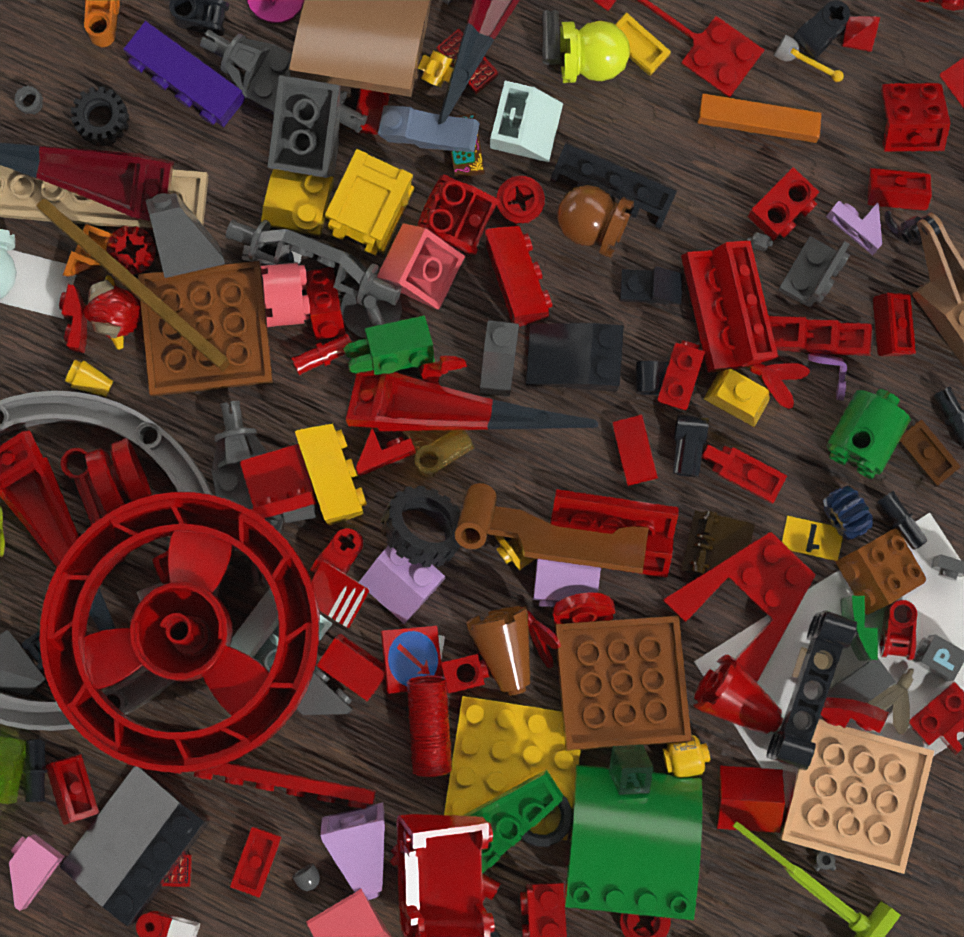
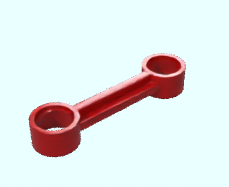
[61,448,127,565]

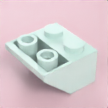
[490,81,563,162]

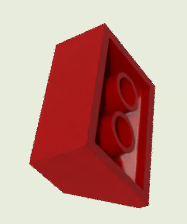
[485,226,553,327]

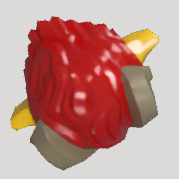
[83,275,142,350]

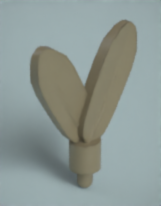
[868,668,914,735]

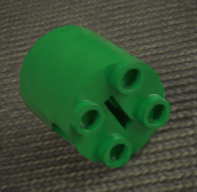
[826,389,911,479]

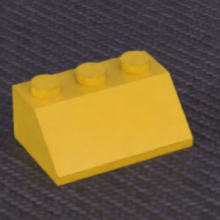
[295,424,367,526]

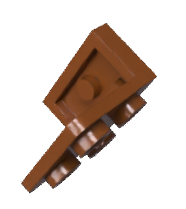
[835,529,926,616]

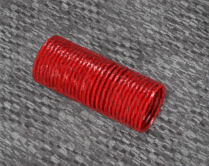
[406,675,453,777]

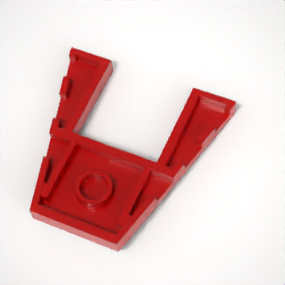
[662,532,816,682]

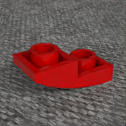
[59,284,87,353]
[612,415,658,486]
[821,697,889,733]

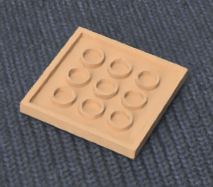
[780,719,934,874]

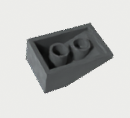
[267,75,341,178]

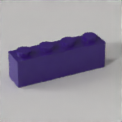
[123,21,245,128]

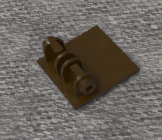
[681,510,755,582]

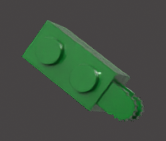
[344,315,435,375]

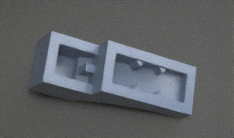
[378,105,480,152]

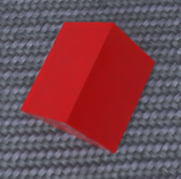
[717,765,785,833]

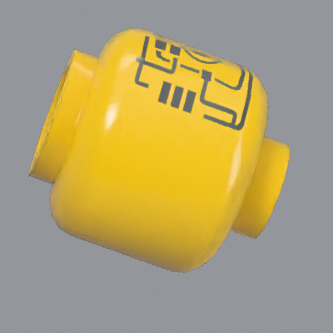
[662,735,710,778]

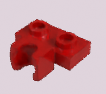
[909,682,964,754]

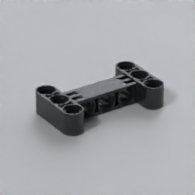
[766,610,857,770]

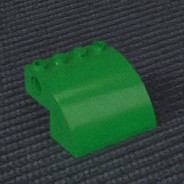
[565,764,703,920]

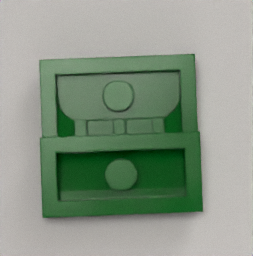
[841,595,878,661]

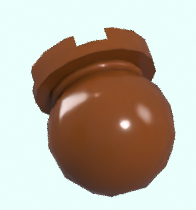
[557,185,634,259]

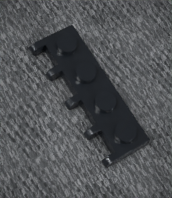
[550,142,678,229]

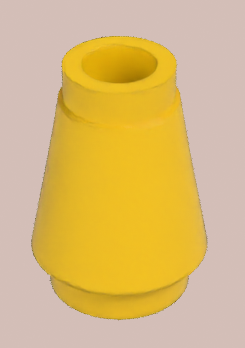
[65,360,114,397]

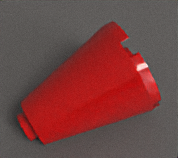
[694,654,783,735]

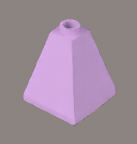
[321,802,385,900]

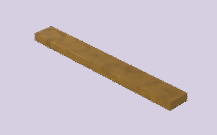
[36,198,230,372]

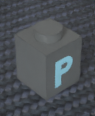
[914,635,964,681]

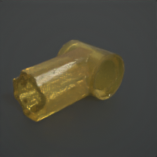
[414,430,475,477]

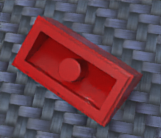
[867,168,932,211]
[873,293,916,357]
[46,754,99,825]

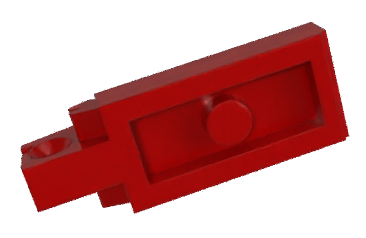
[702,444,787,504]

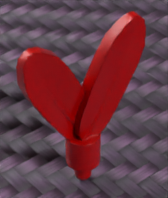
[747,363,810,409]
[521,607,561,669]

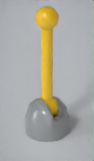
[774,34,844,82]

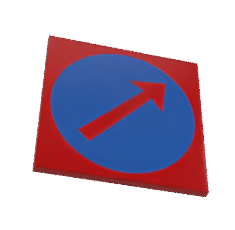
[381,626,443,694]

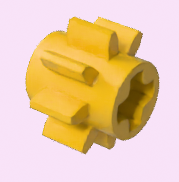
[418,50,454,88]

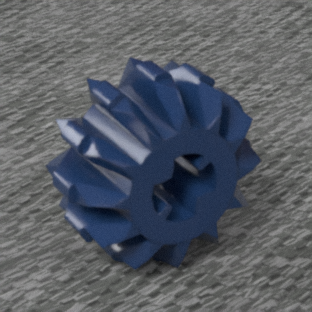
[823,485,873,540]

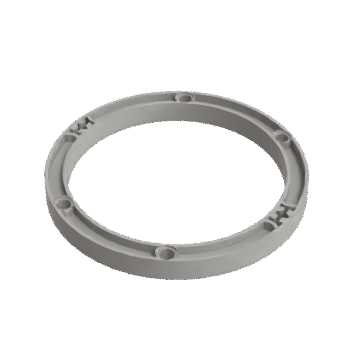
[0,391,225,731]

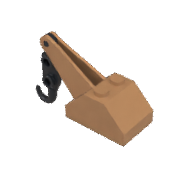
[884,210,964,366]

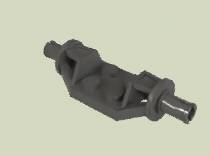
[200,29,367,133]
[226,220,402,305]
[211,401,284,587]

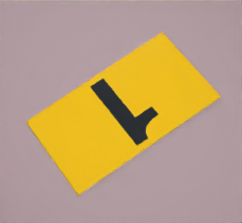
[782,516,843,561]

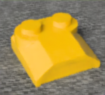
[261,169,334,238]

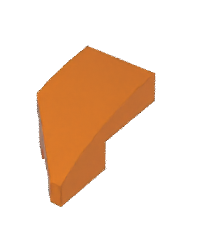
[63,224,112,277]

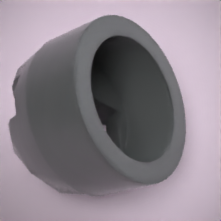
[292,863,320,891]

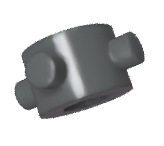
[747,233,773,251]
[813,849,837,872]

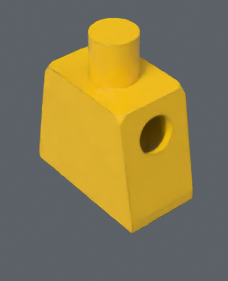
[704,369,769,427]

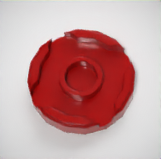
[553,592,615,625]

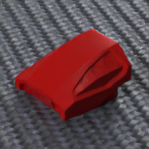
[417,174,500,255]

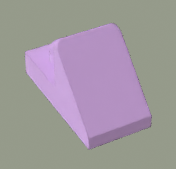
[826,201,882,255]

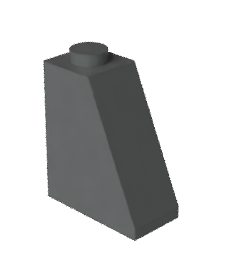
[145,193,225,278]
[480,320,519,397]

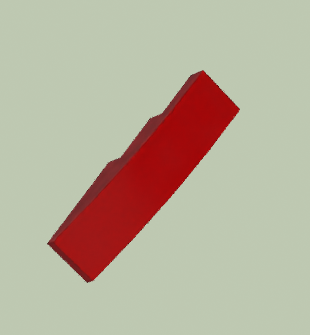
[769,316,872,356]

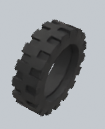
[381,486,461,567]

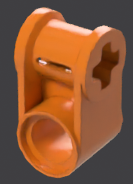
[84,0,120,47]

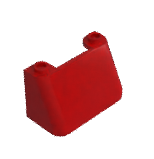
[396,814,495,937]

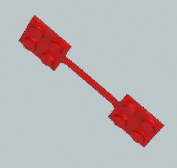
[592,0,765,98]

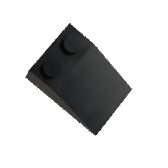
[526,323,624,392]

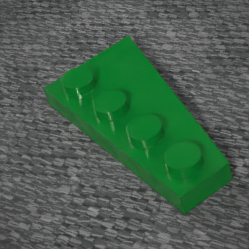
[463,769,563,874]

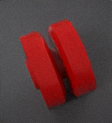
[85,438,152,513]

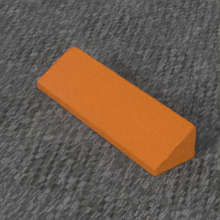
[698,94,821,143]

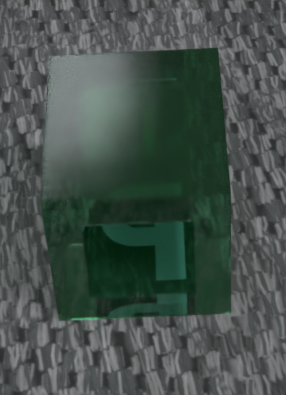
[609,745,653,795]

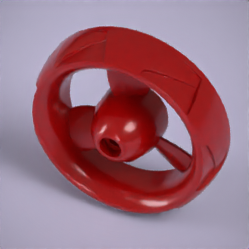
[40,492,320,772]

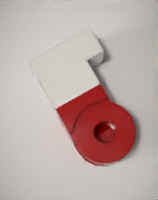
[136,911,200,937]

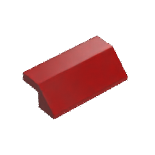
[681,241,778,372]
[550,489,679,578]

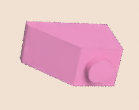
[9,834,65,911]

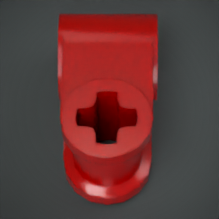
[310,528,363,575]
[879,600,918,661]

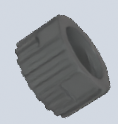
[14,86,44,115]

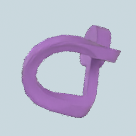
[808,353,847,401]

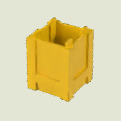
[325,149,415,256]

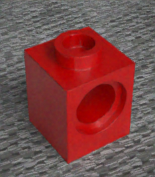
[441,654,489,694]

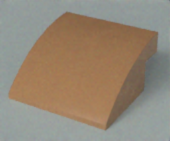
[289,0,431,97]

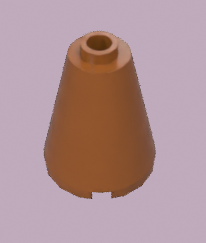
[466,606,531,696]

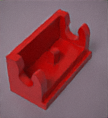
[316,633,386,701]

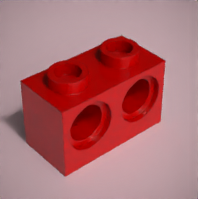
[747,167,819,242]

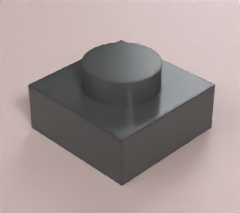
[931,554,964,580]

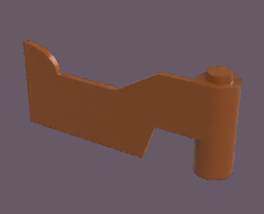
[455,483,649,573]

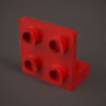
[881,83,951,152]
[240,444,318,519]
[520,882,567,937]

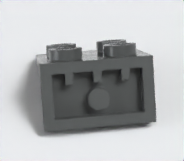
[778,236,850,308]

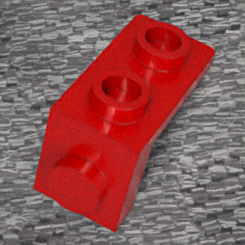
[306,267,346,340]
[657,340,705,410]

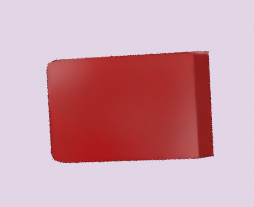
[356,428,416,477]

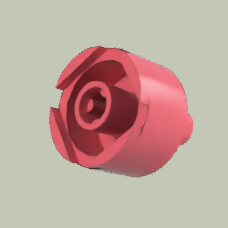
[261,262,310,327]

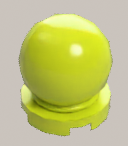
[560,21,630,83]

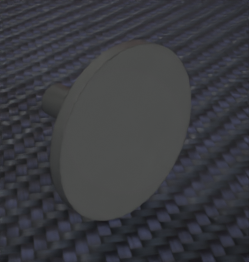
[341,282,402,339]

